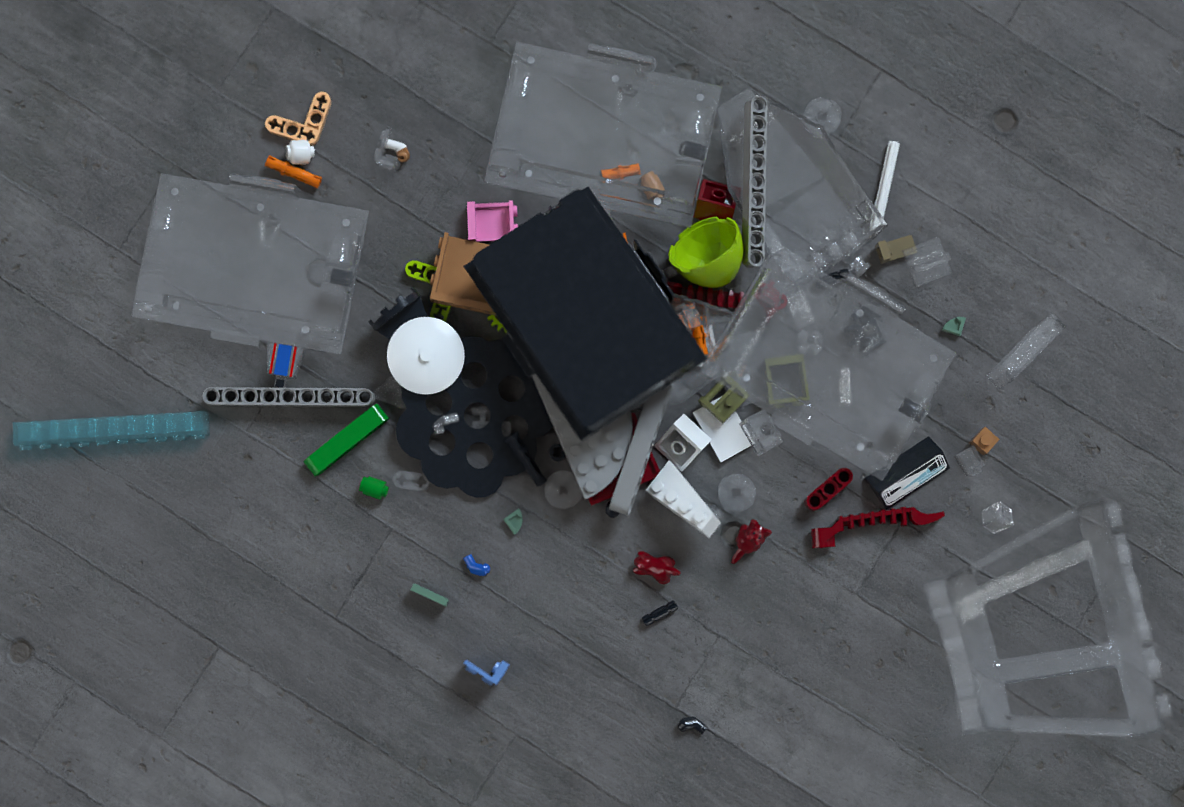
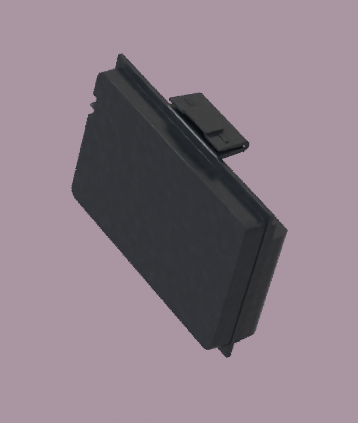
[463,186,708,442]

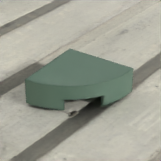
[941,317,966,336]
[503,508,523,535]

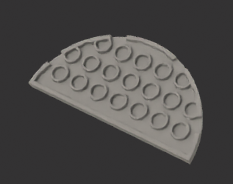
[532,374,632,500]

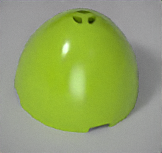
[668,216,744,288]

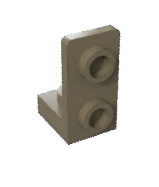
[875,235,917,264]

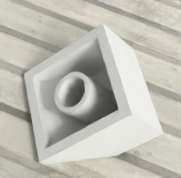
[654,414,712,472]

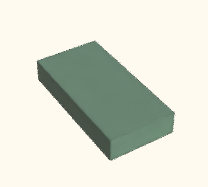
[411,583,449,607]

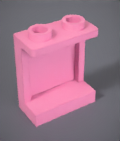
[467,200,518,242]

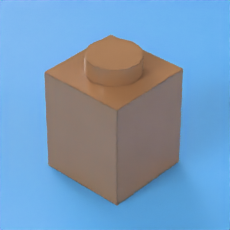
[969,427,1000,455]

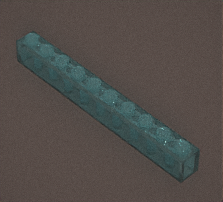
[13,411,210,450]

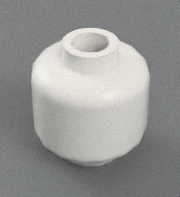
[286,140,314,165]

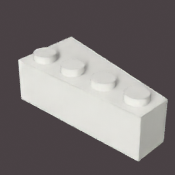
[646,460,721,538]

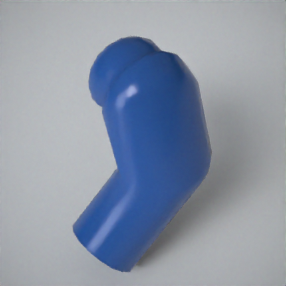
[463,554,490,576]

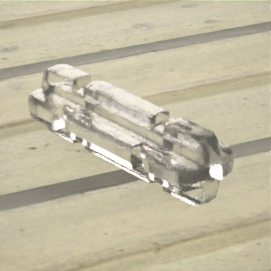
[839,367,852,406]

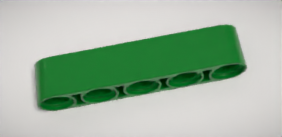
[303,404,389,477]

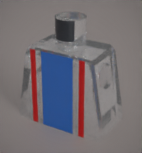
[267,342,306,388]

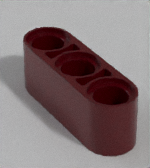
[805,468,853,511]

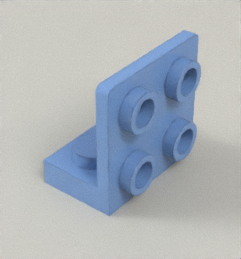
[464,660,510,686]

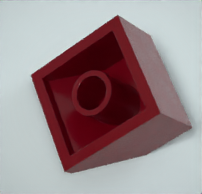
[693,179,740,220]

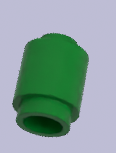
[359,476,389,500]

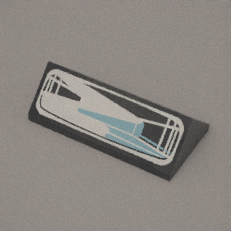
[865,436,950,510]

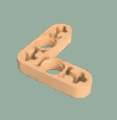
[265,92,331,146]

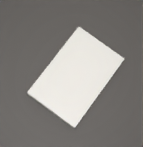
[692,396,754,463]

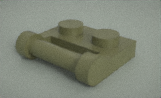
[698,375,750,424]

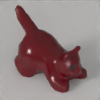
[731,519,772,564]
[633,551,681,584]

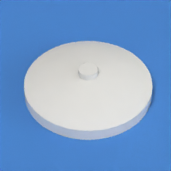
[387,317,464,394]

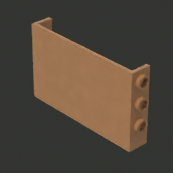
[430,232,496,316]

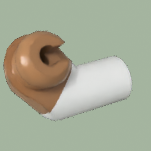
[386,139,410,162]

